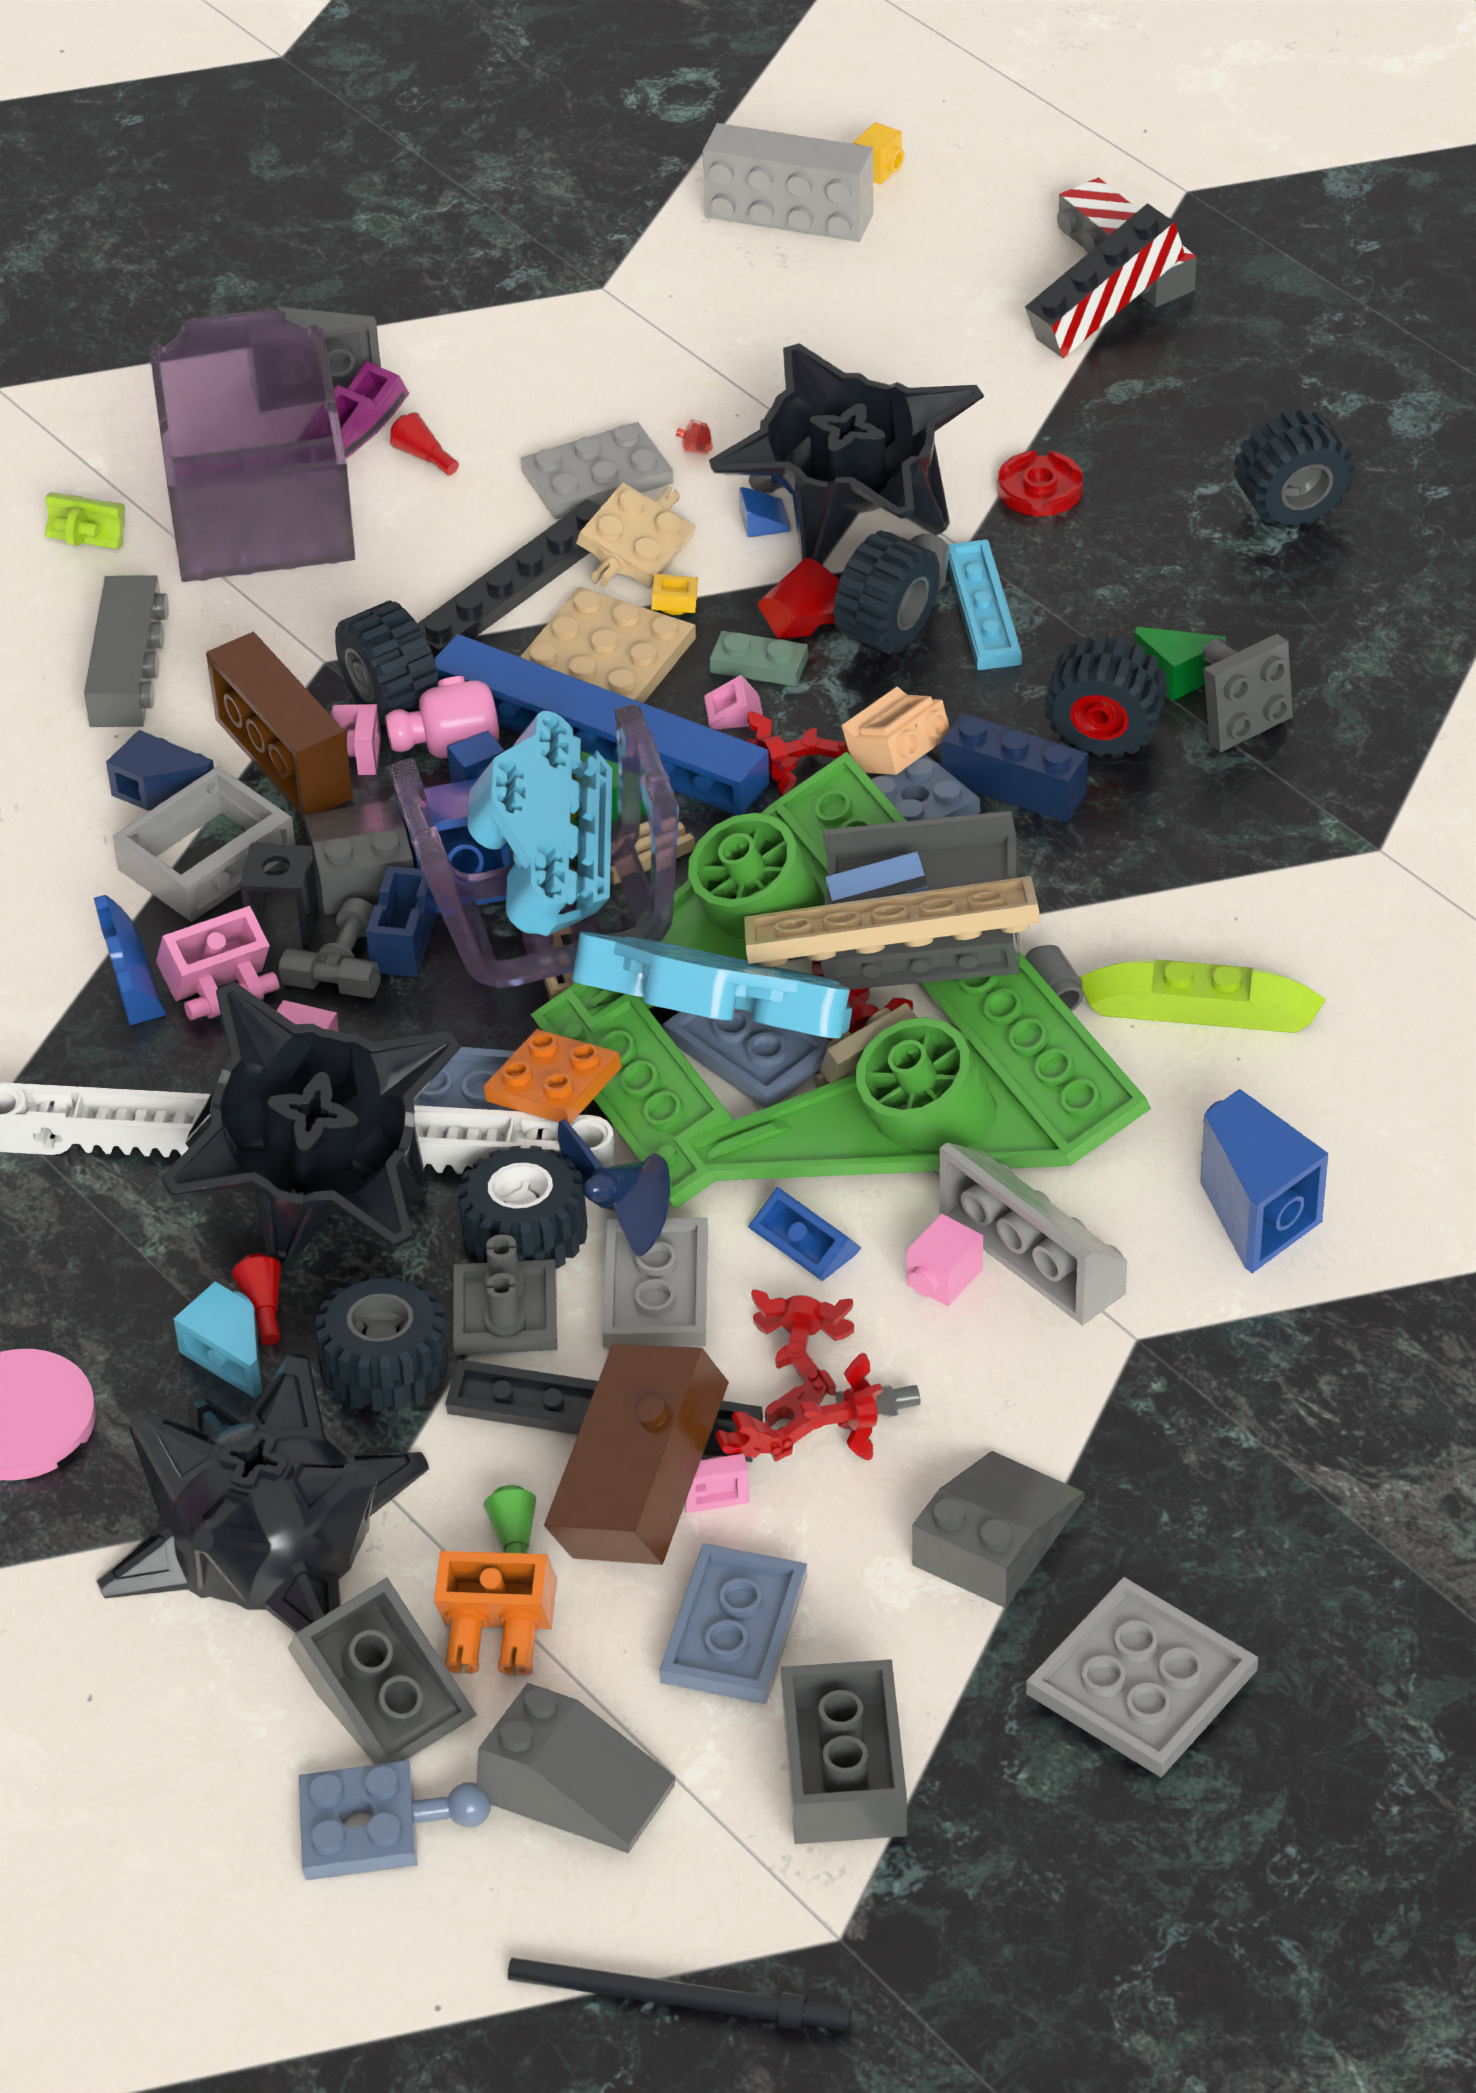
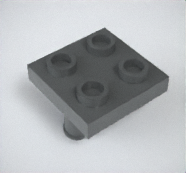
[1203,634,1293,752]
[453,1234,558,1355]

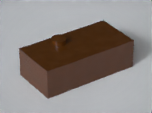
[206,631,353,819]
[544,1344,729,1565]

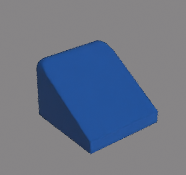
[739,487,790,537]

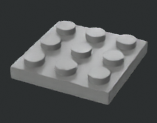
[1026,1577,1258,1777]

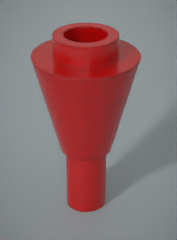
[390,412,459,476]
[231,1253,281,1345]

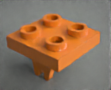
[484,1029,622,1134]

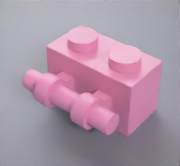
[156,906,280,1020]

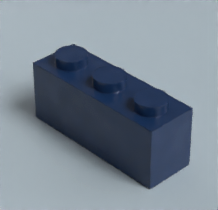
[942,713,1088,822]

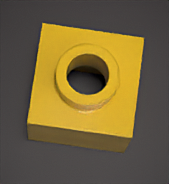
[853,122,904,185]

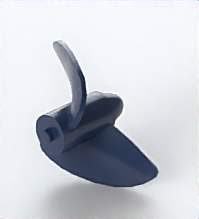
[558,1119,670,1256]

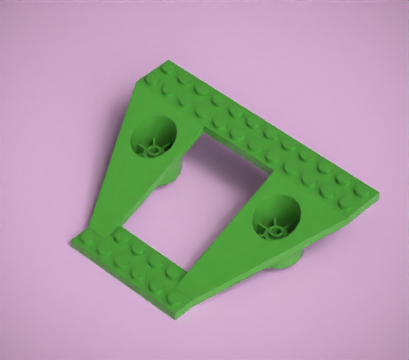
[530,752,1151,1209]

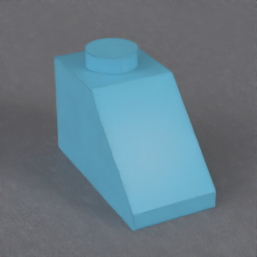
[174,1282,262,1399]

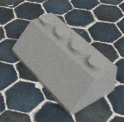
[940,1143,1127,1326]

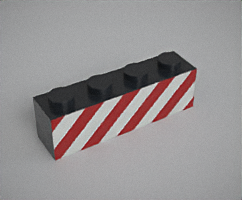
[1025,203,1185,359]

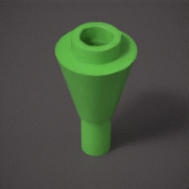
[484,1485,536,1554]

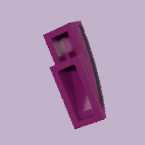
[291,361,410,470]

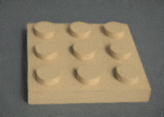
[520,587,696,703]

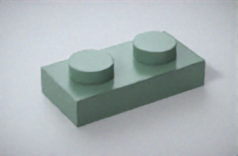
[710,631,808,687]

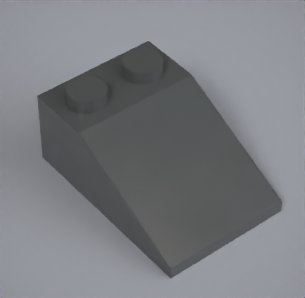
[242,307,381,411]
[303,800,414,915]
[912,1451,1085,1608]
[288,1577,477,1764]
[476,1682,676,1853]

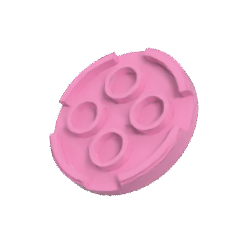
[0,1349,96,1481]

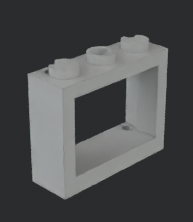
[113,766,296,922]

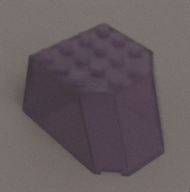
[149,308,356,582]

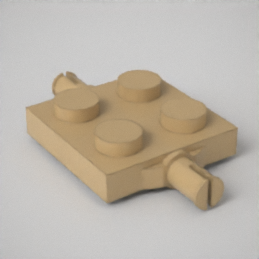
[576,483,696,588]

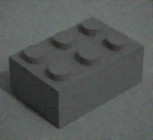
[781,1659,907,1844]

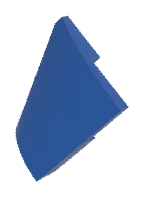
[94,895,167,1025]

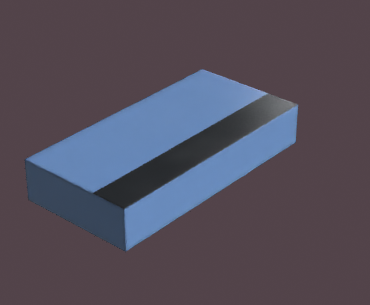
[825,851,929,904]

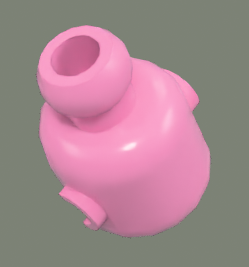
[385,676,499,758]

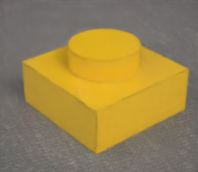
[651,574,698,615]

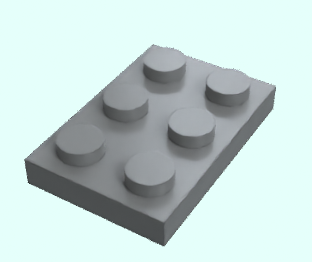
[521,422,673,520]
[602,1218,708,1347]

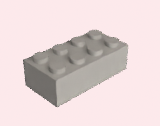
[703,123,874,242]

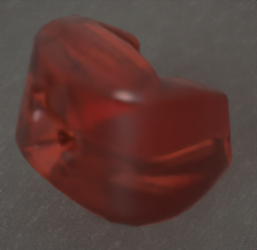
[675,419,714,455]

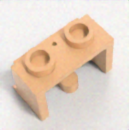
[842,686,950,775]

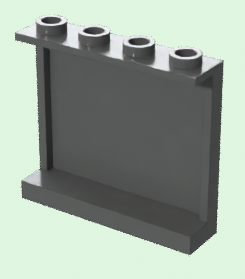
[820,811,1020,990]

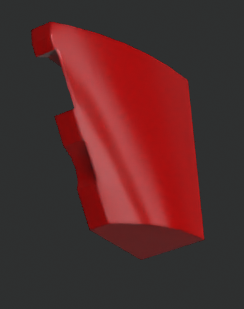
[757,558,839,640]

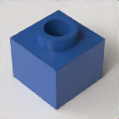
[447,730,505,783]

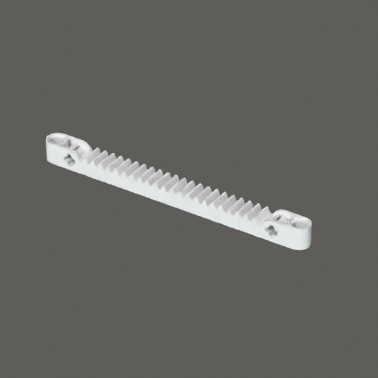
[0,1083,615,1174]

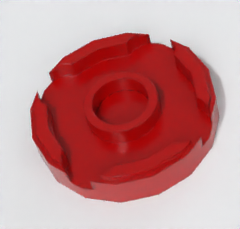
[997,451,1083,517]

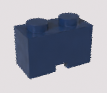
[366,866,438,977]

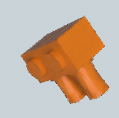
[434,1551,557,1676]

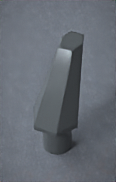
[836,1384,921,1417]

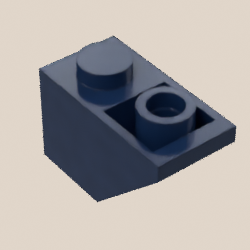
[106,730,214,811]

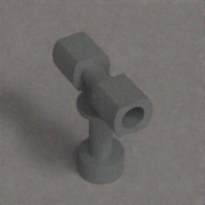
[278,898,381,998]

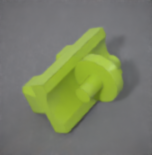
[45,492,125,549]

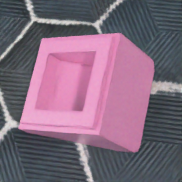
[704,675,763,730]

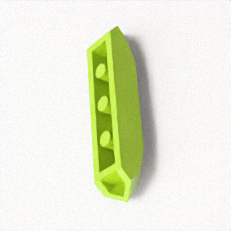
[1080,959,1326,1033]

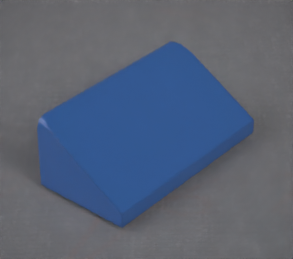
[748,1186,861,1281]

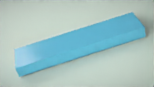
[948,540,1022,671]

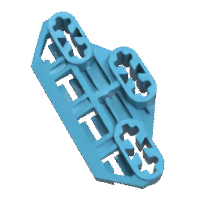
[468,711,612,936]
[572,932,852,1038]

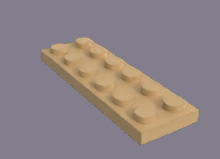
[744,876,1040,967]

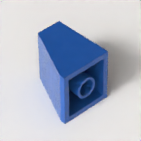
[396,778,513,913]
[1200,1089,1328,1273]

